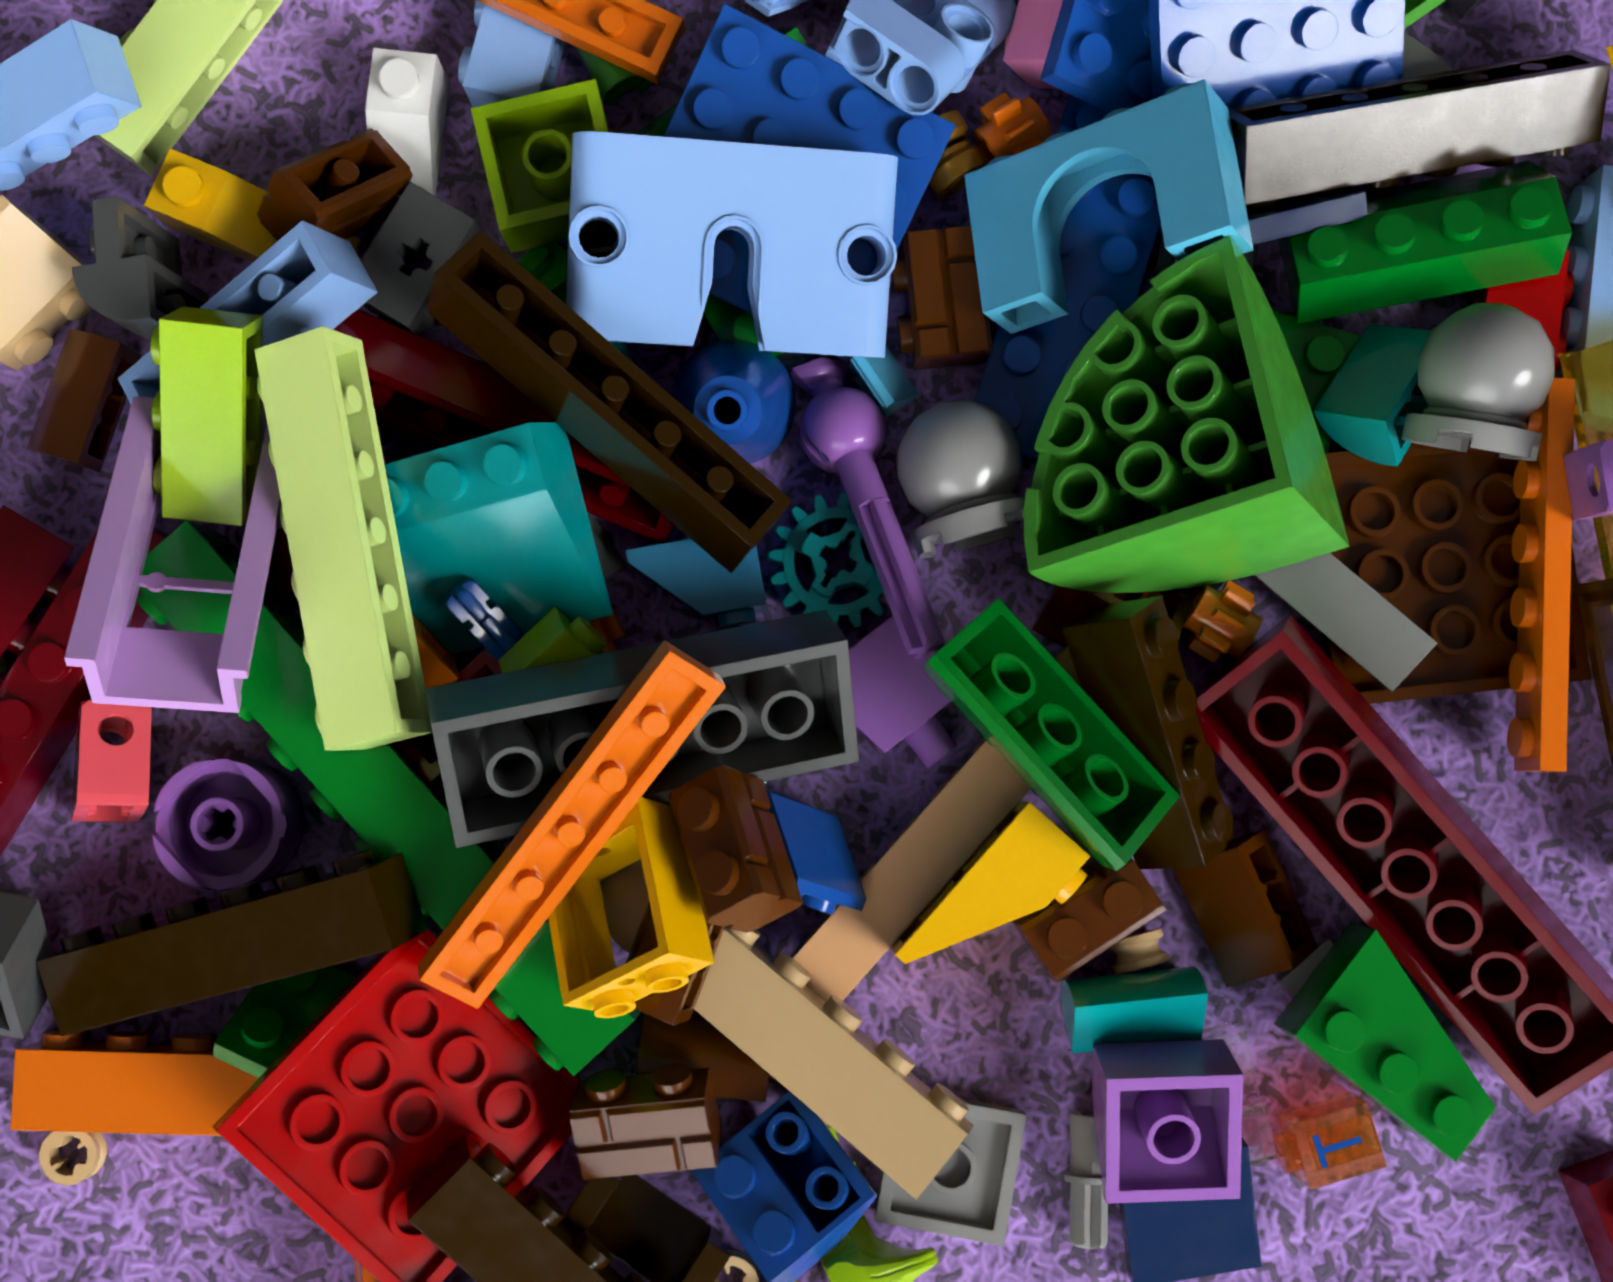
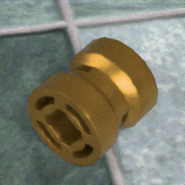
[929,110,989,199]

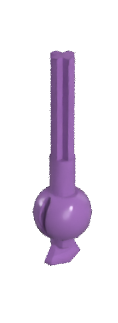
[789,357,945,659]

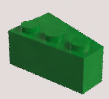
[1274,922,1496,1162]

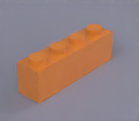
[10,1030,259,1136]

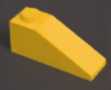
[143,148,362,262]

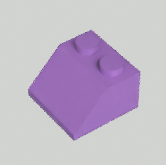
[1092,1039,1243,1204]

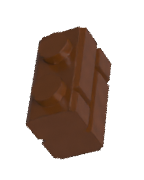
[257,128,413,241]
[891,225,993,370]
[668,765,803,933]
[1012,858,1166,983]
[569,1063,722,1180]

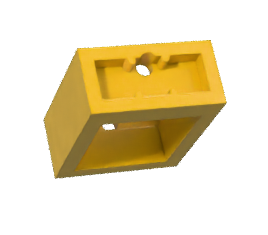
[548,797,714,1018]

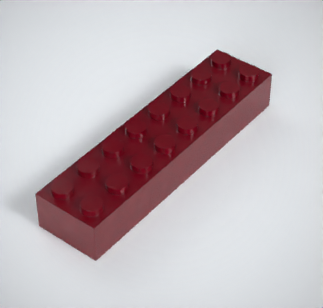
[1195,614,1613,1115]

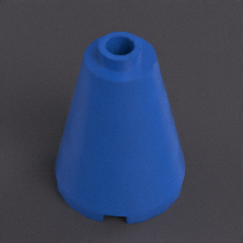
[671,340,796,464]

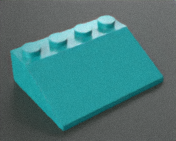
[385,422,613,655]

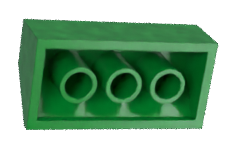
[1278,160,1572,324]
[922,598,1180,870]

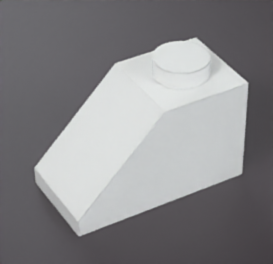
[365,48,450,196]

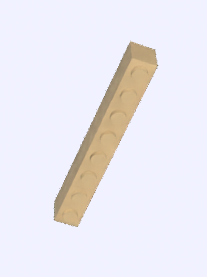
[600,859,974,1200]

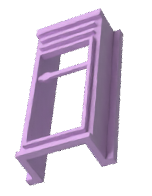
[64,396,281,713]

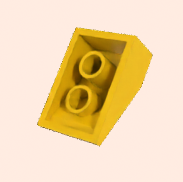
[891,801,1091,964]

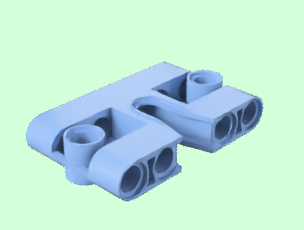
[743,0,1017,115]
[566,131,898,358]

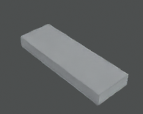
[1254,553,1438,692]

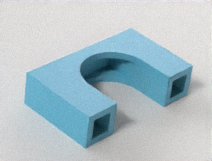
[964,79,1254,334]

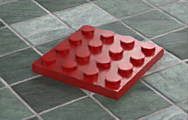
[212,927,580,1282]

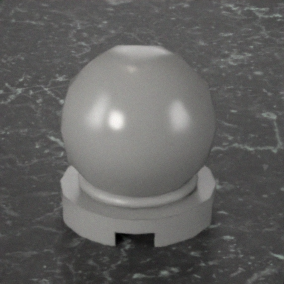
[1401,302,1554,461]
[896,399,1025,558]

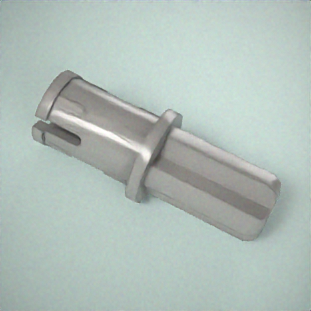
[1064,1113,1108,1249]

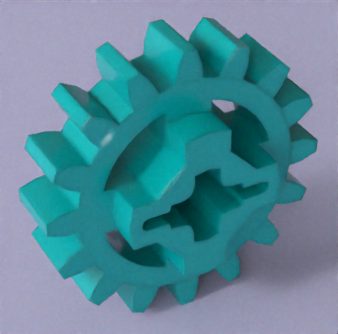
[768,492,886,630]

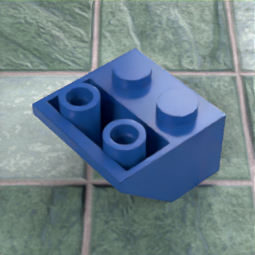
[766,789,867,915]
[692,1091,878,1282]

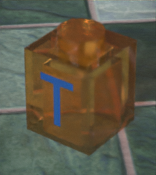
[1272,1092,1387,1190]

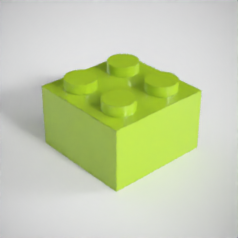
[470,79,614,253]

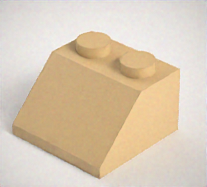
[0,195,92,371]

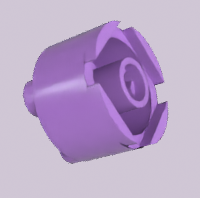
[152,758,307,891]

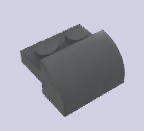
[72,196,208,342]

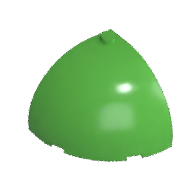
[1024,235,1350,593]

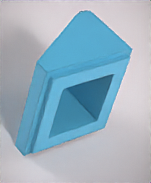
[849,346,919,418]

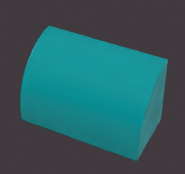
[1313,324,1430,467]
[1061,966,1208,1054]

